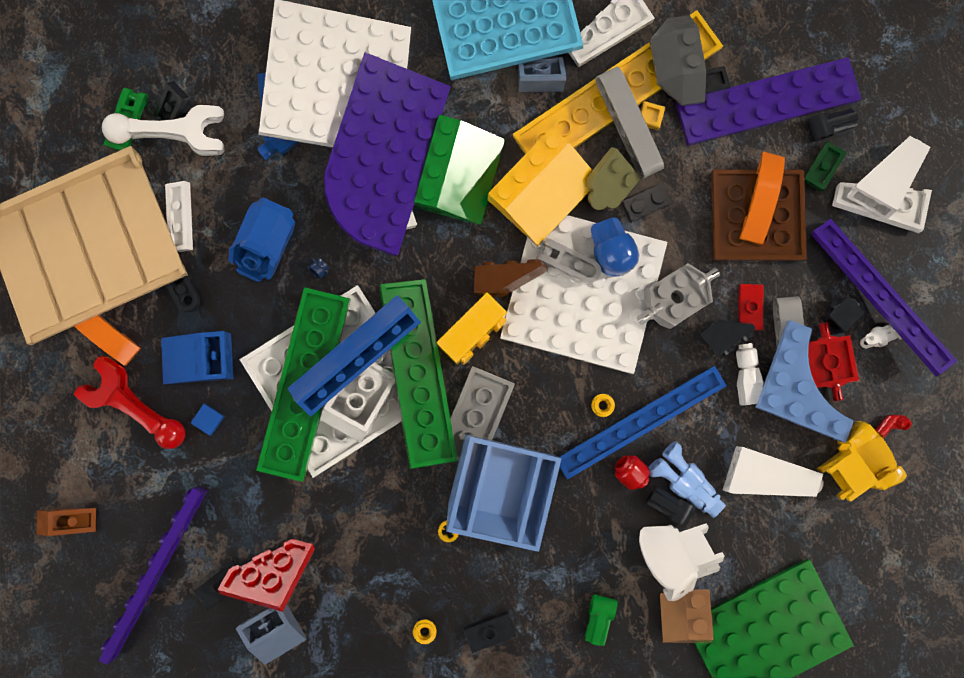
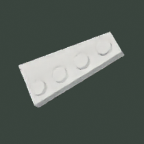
[568,0,655,67]
[832,182,932,233]

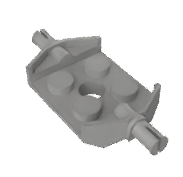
[637,263,720,329]

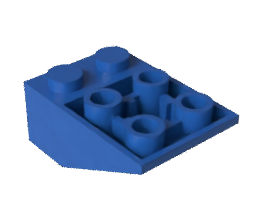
[161,331,233,384]

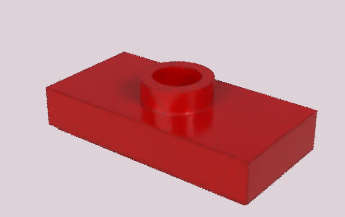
[738,284,764,331]

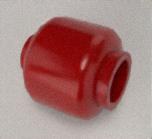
[615,455,650,490]

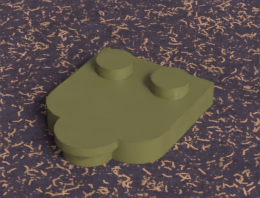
[587,147,641,210]

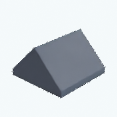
[518,57,566,92]

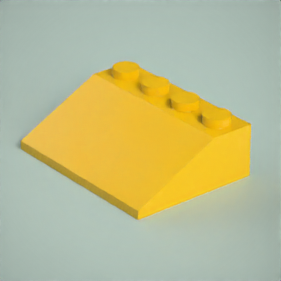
[488,127,593,246]

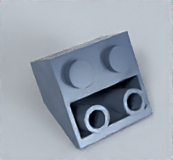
[236,605,307,665]

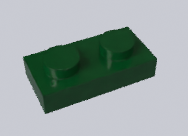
[804,141,847,192]

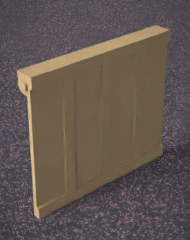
[0,146,188,345]

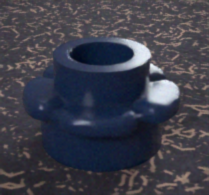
[307,259,329,280]

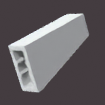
[846,136,930,220]
[723,446,823,497]

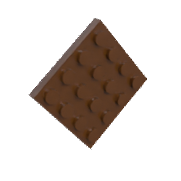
[711,169,807,261]

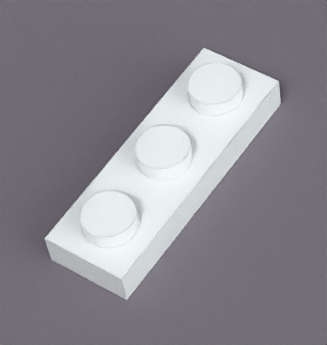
[165,181,193,252]

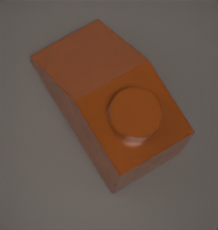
[37,508,96,536]

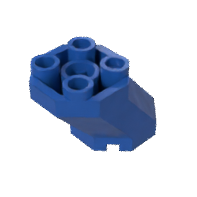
[228,198,295,281]

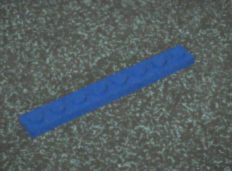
[559,366,727,480]

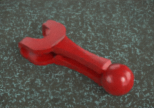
[74,356,186,449]

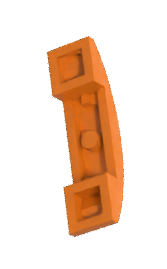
[740,152,785,245]
[74,315,141,366]

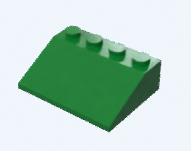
[414,115,505,225]

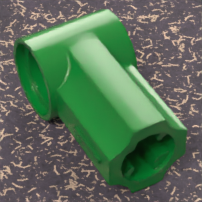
[584,594,618,646]

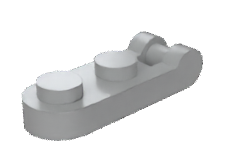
[536,238,601,283]

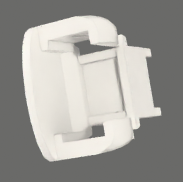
[639,523,725,601]

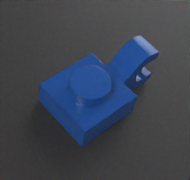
[257,139,300,160]

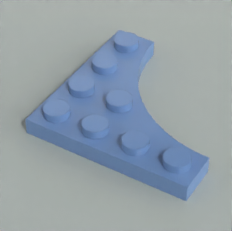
[755,320,854,443]

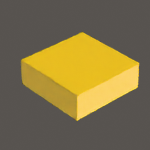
[641,101,665,130]

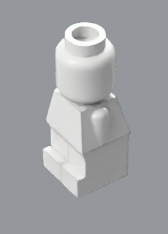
[736,343,764,405]

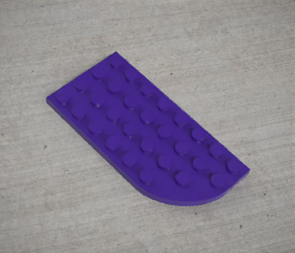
[324,52,451,257]

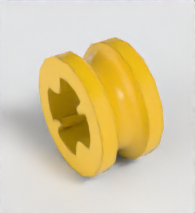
[438,520,459,542]

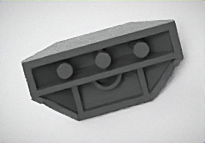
[650,15,706,106]

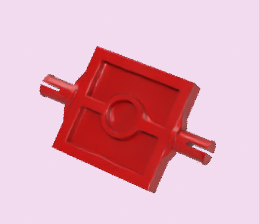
[808,323,859,401]

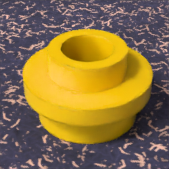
[591,394,615,417]
[413,619,437,644]

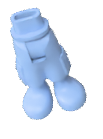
[648,441,726,518]

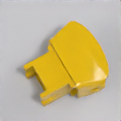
[817,421,907,502]

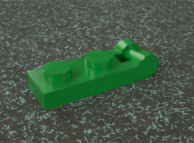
[103,87,149,151]

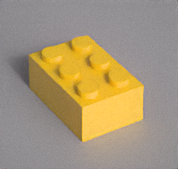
[436,293,507,366]

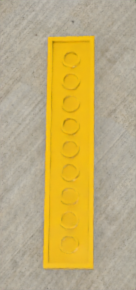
[513,11,723,154]

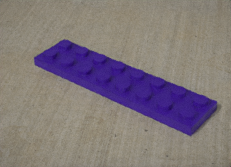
[675,57,861,146]

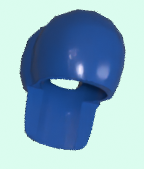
[591,217,640,277]

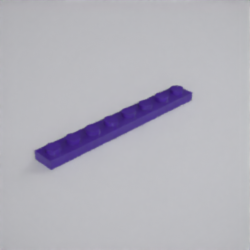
[811,219,957,377]
[99,486,207,665]

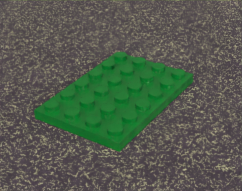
[694,559,854,678]

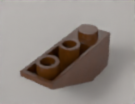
[474,259,548,298]

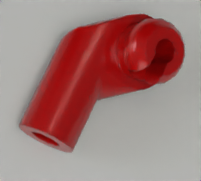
[875,415,912,438]

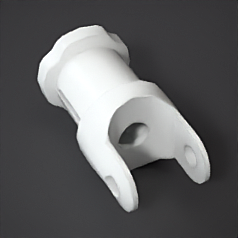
[860,324,902,349]

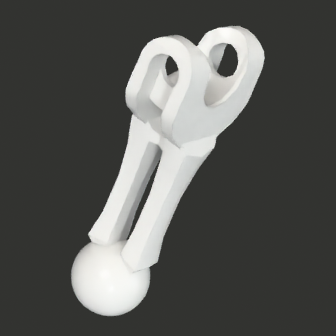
[102,105,225,156]

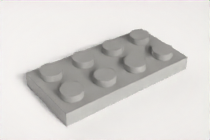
[451,366,515,461]

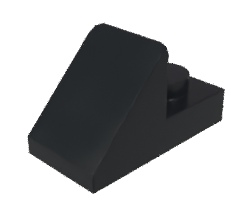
[154,81,194,121]

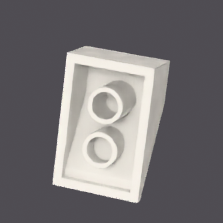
[320,363,395,442]

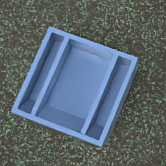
[446,434,562,552]

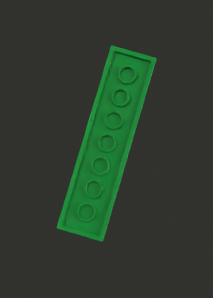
[379,279,458,469]
[256,287,351,482]

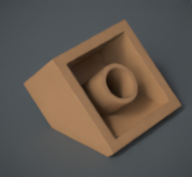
[660,589,714,643]

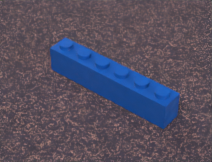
[287,295,421,416]

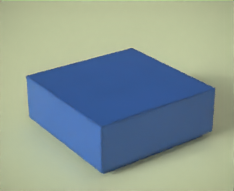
[191,404,225,436]

